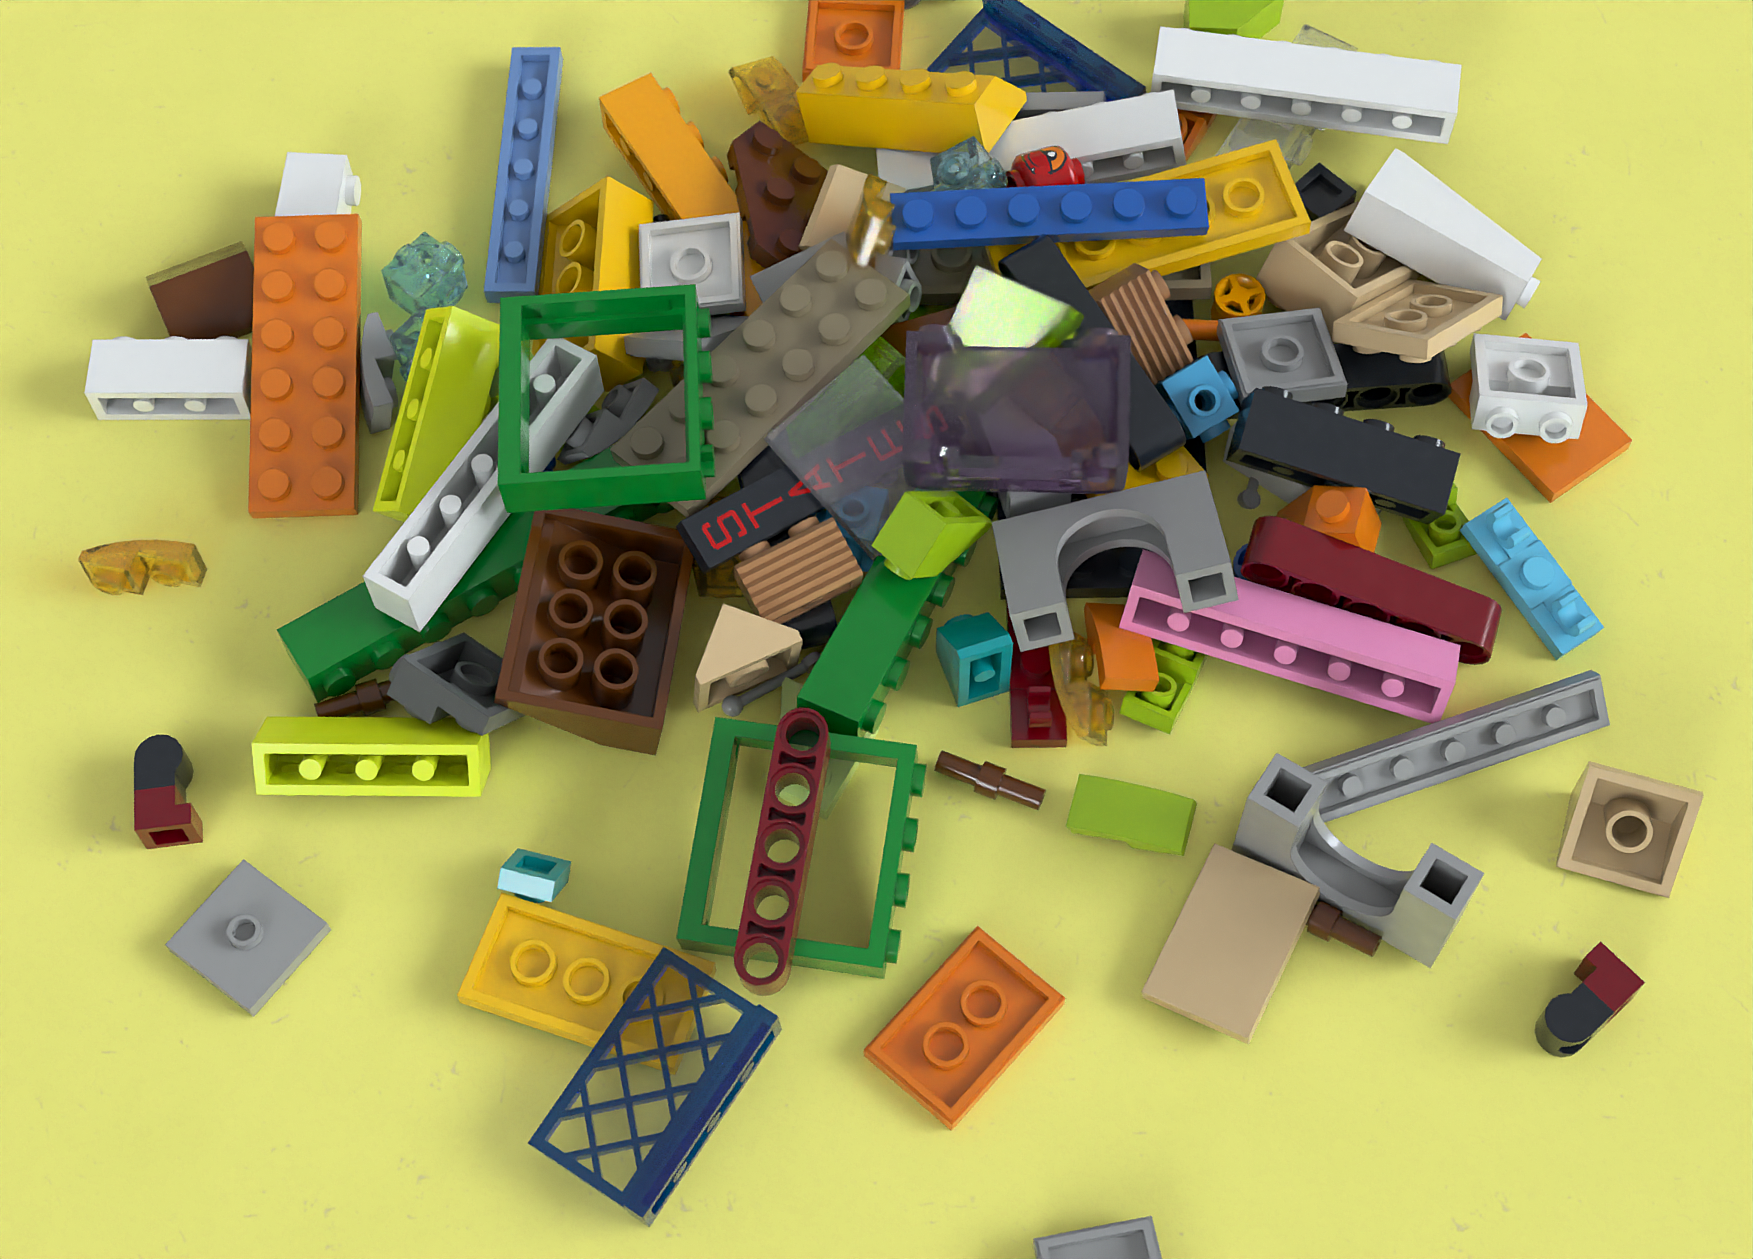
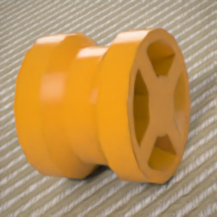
[1210,274,1266,320]

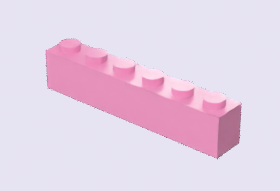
[1119,549,1461,724]

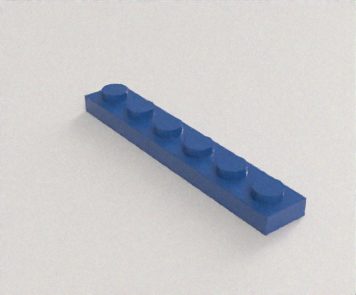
[890,178,1209,251]

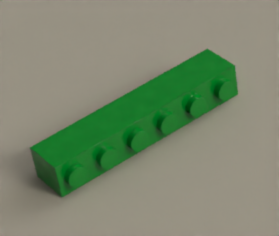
[797,451,999,737]

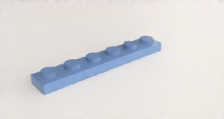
[484,47,563,303]

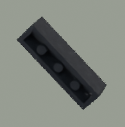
[1226,386,1461,525]

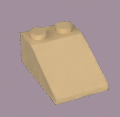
[1256,201,1422,344]

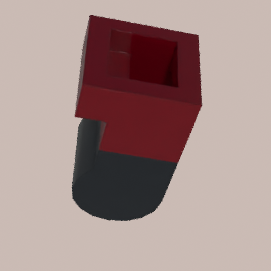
[134,734,203,849]
[1535,942,1645,1057]

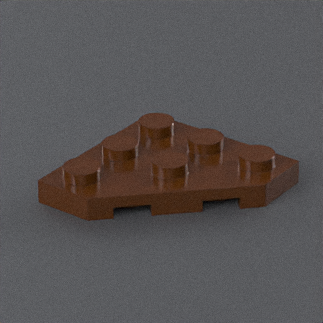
[727,121,828,269]

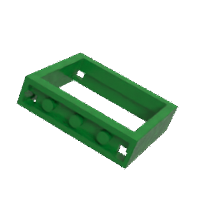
[498,284,716,513]
[676,717,927,979]

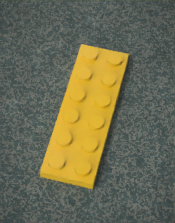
[985,139,1311,312]

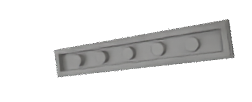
[1302,670,1610,823]

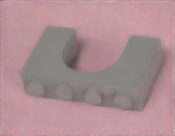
[992,470,1239,652]
[1232,753,1484,969]

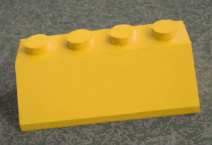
[796,63,1027,157]
[532,176,654,392]

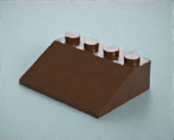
[494,509,694,755]

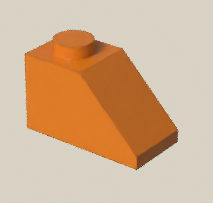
[1276,485,1382,553]

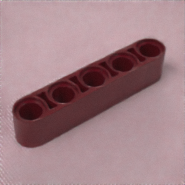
[1240,516,1502,665]
[734,708,831,996]

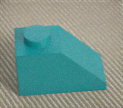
[936,612,1013,707]

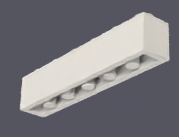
[1151,26,1461,144]
[876,89,1186,193]
[363,338,604,632]

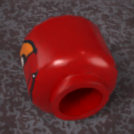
[1005,146,1085,188]

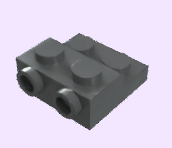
[387,633,525,736]

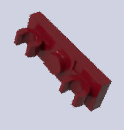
[1006,598,1067,748]

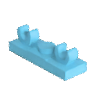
[1460,498,1604,660]

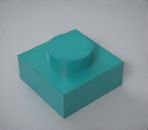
[497,848,571,903]

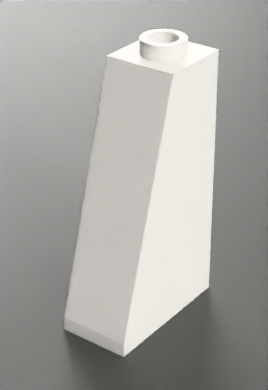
[1344,148,1542,320]

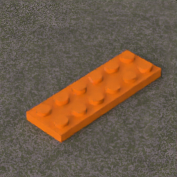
[248,214,362,519]

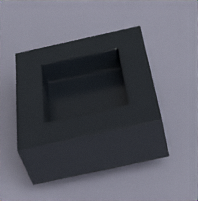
[1295,162,1357,221]

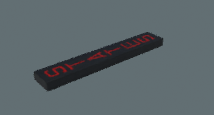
[676,384,968,574]

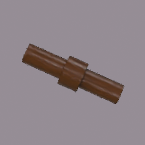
[314,678,396,717]
[934,750,1046,810]
[1306,901,1382,957]

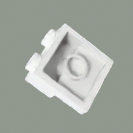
[1469,333,1588,443]

